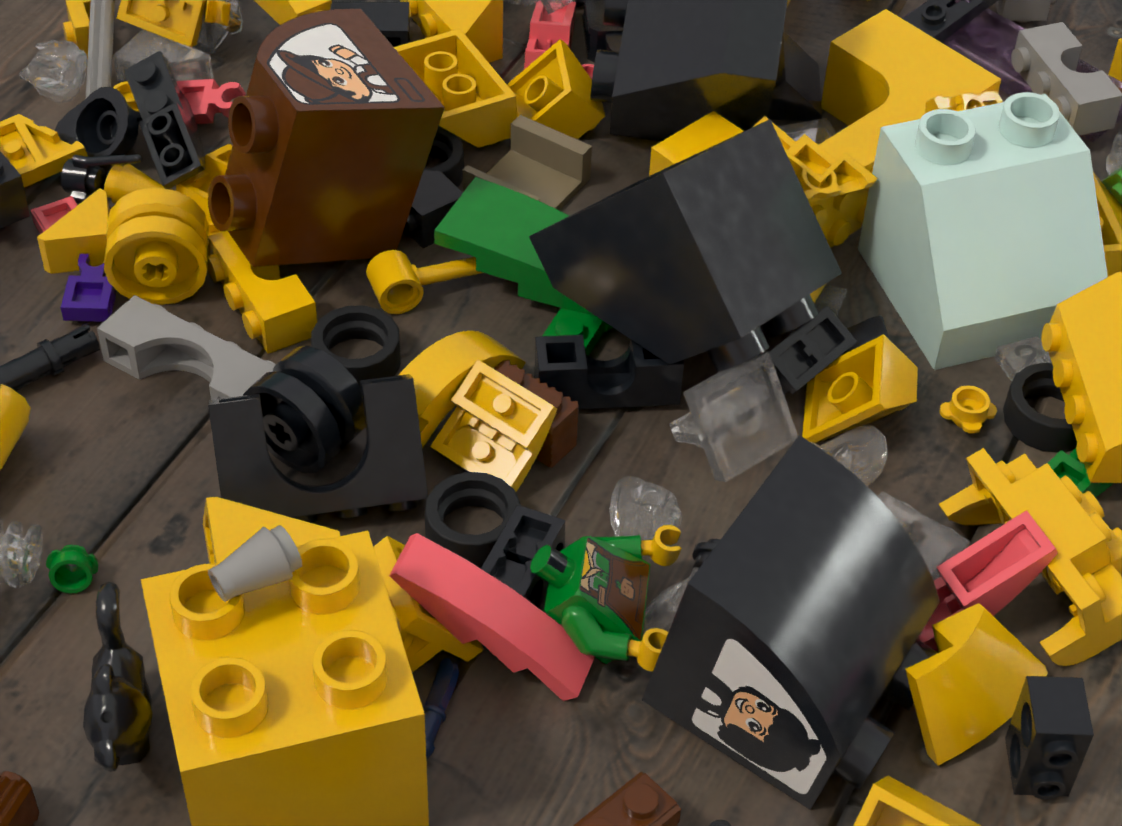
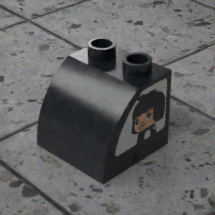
[642,435,940,810]

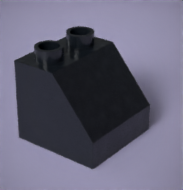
[590,0,787,142]
[529,119,842,372]

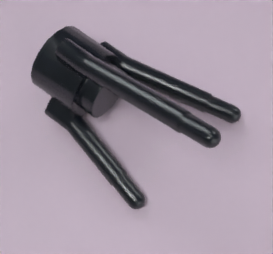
[61,154,153,209]

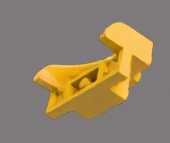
[939,448,1122,666]

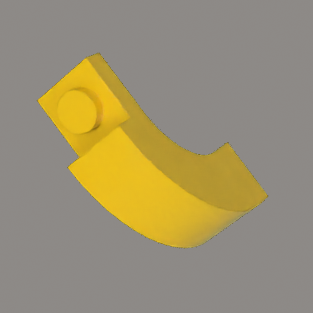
[399,331,526,448]

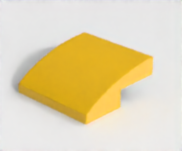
[430,360,557,492]

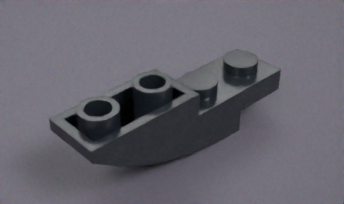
[124,51,205,189]

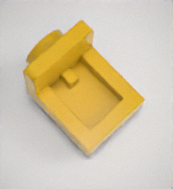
[63,0,91,61]

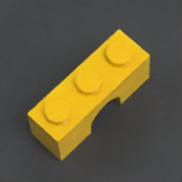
[207,231,317,354]

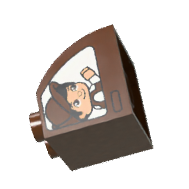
[208,9,445,267]

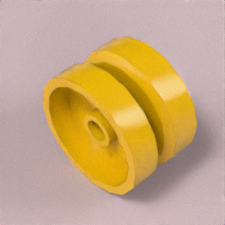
[104,187,209,305]

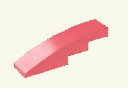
[389,533,595,701]

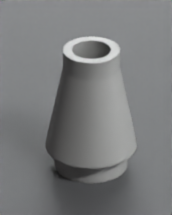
[208,525,302,602]

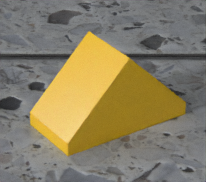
[37,188,110,274]

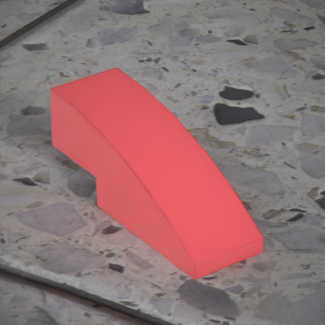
[524,0,576,69]
[918,510,1058,652]

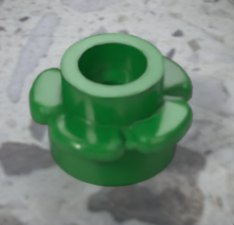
[46,545,99,593]

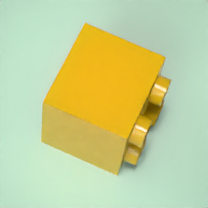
[141,530,429,826]

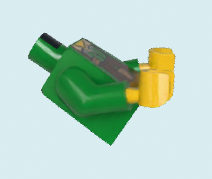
[530,525,682,671]

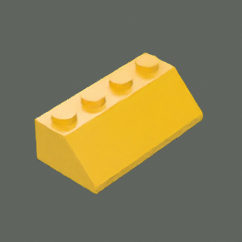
[1041,272,1122,483]

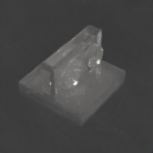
[669,351,798,482]

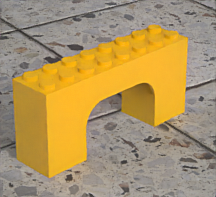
[649,9,1001,248]

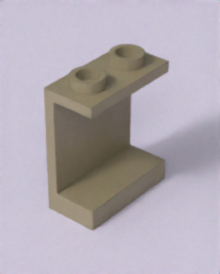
[463,115,592,210]

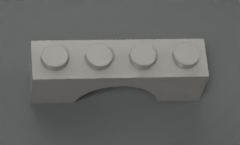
[97,295,276,400]

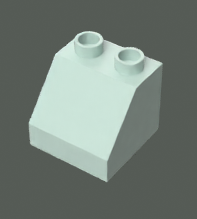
[858,92,1108,370]

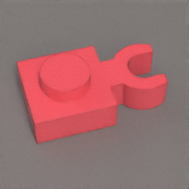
[176,79,246,124]

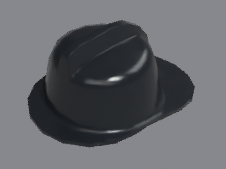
[55,87,142,157]

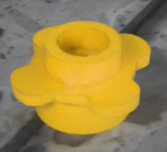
[939,386,997,433]

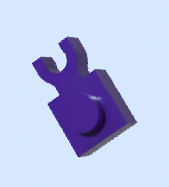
[60,254,117,322]

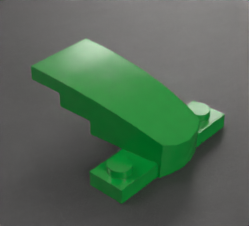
[434,177,613,356]

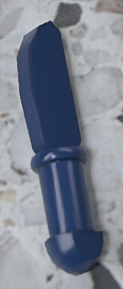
[422,657,459,760]

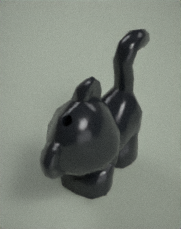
[83,582,153,772]

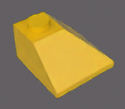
[507,39,605,139]
[802,334,918,444]

